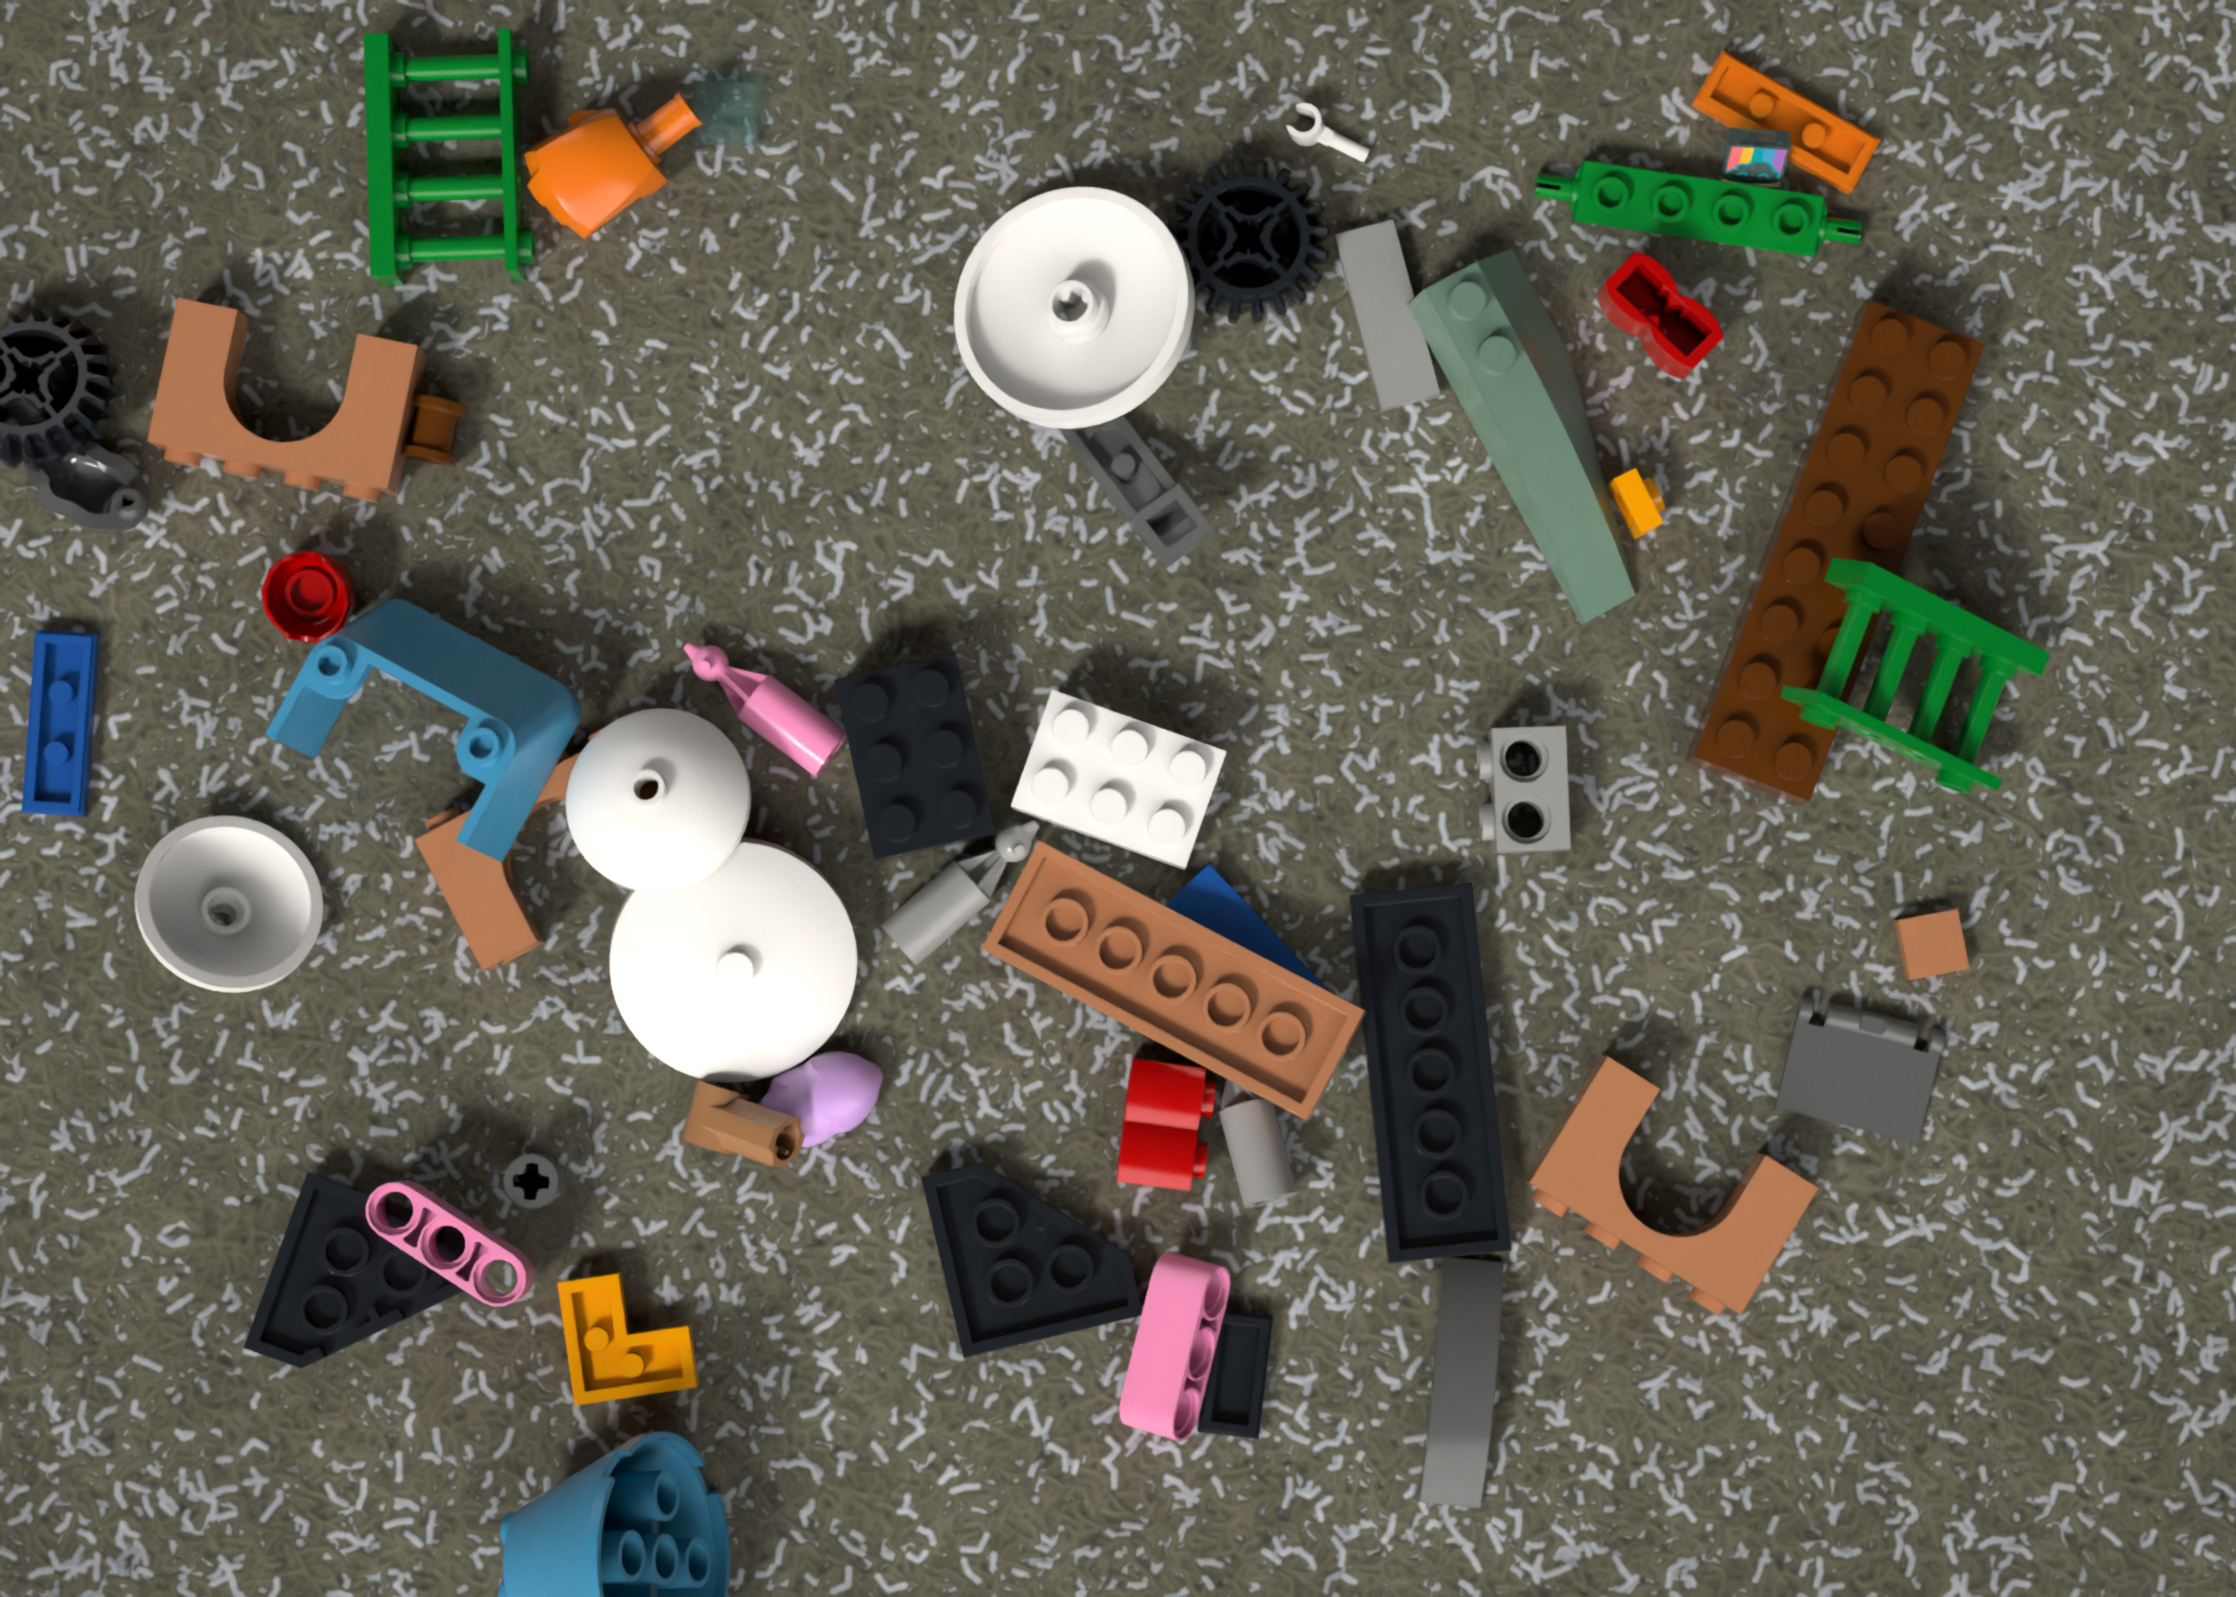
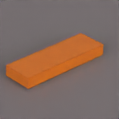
[1691,51,1881,195]

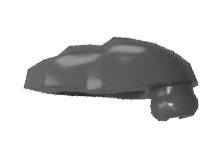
[24,439,151,533]

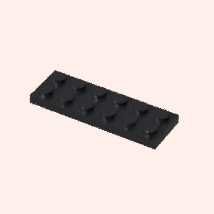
[1349,883,1512,1263]

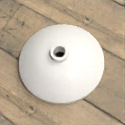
[566,708,751,892]
[135,815,323,993]

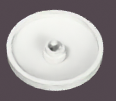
[954,187,1195,429]
[610,837,857,1082]

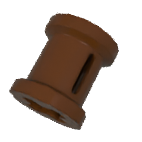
[402,395,468,467]

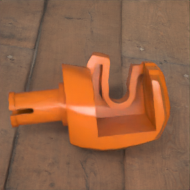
[524,92,702,239]

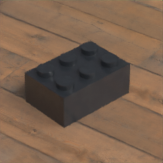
[834,652,997,863]

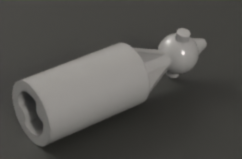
[881,820,1040,966]
[1219,1078,1298,1208]

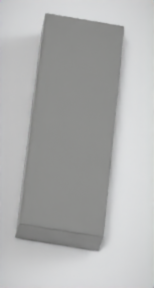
[1334,219,1441,412]

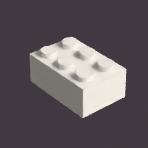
[1011,690,1227,870]

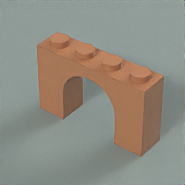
[147,298,427,503]
[414,727,658,971]
[1524,1056,1818,1316]

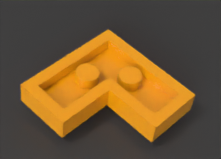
[557,1272,699,1406]

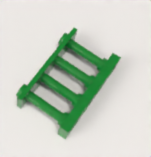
[364,28,536,286]
[1780,558,2050,794]

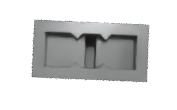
[1477,726,1571,853]

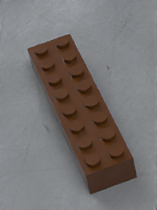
[1684,300,1985,805]

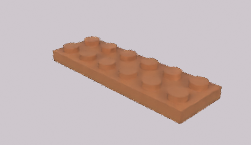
[981,841,1366,1122]

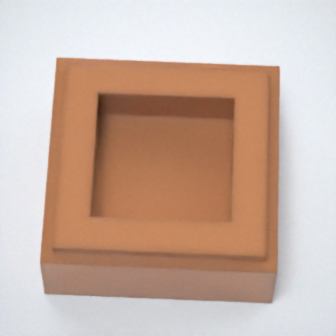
[1894,909,1970,980]

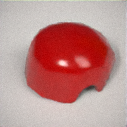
[261,550,356,644]

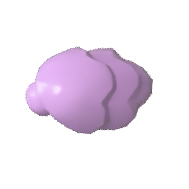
[758,1051,883,1148]

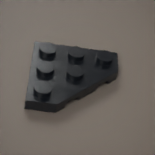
[921,1162,1143,1358]
[244,1172,465,1369]

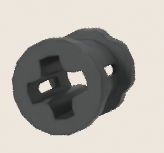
[503,1152,567,1209]

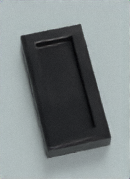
[1197,1309,1273,1439]

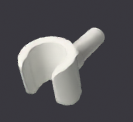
[1286,103,1370,163]

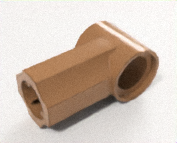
[680,1080,805,1169]

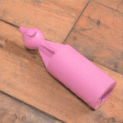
[683,642,847,777]

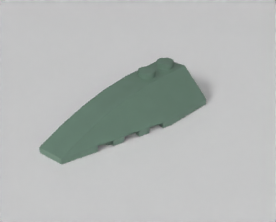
[1407,248,1636,625]

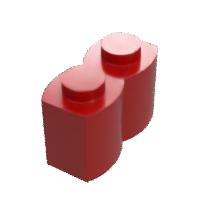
[1596,252,1724,379]
[1116,1057,1216,1191]

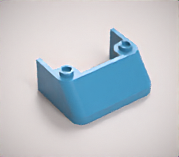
[265,599,581,862]

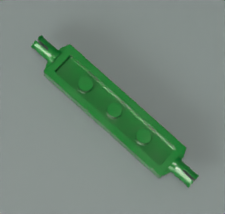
[1534,160,1862,257]

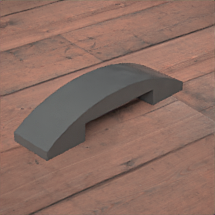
[1057,415,1216,568]
[1419,1257,1504,1508]

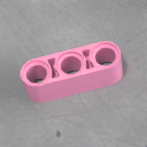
[366,1180,535,1306]
[1119,1251,1231,1442]

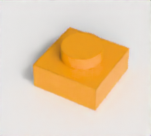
[1607,468,1665,540]

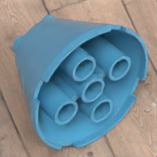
[498,1432,730,1597]

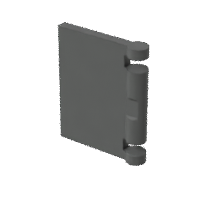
[1774,995,1946,1143]

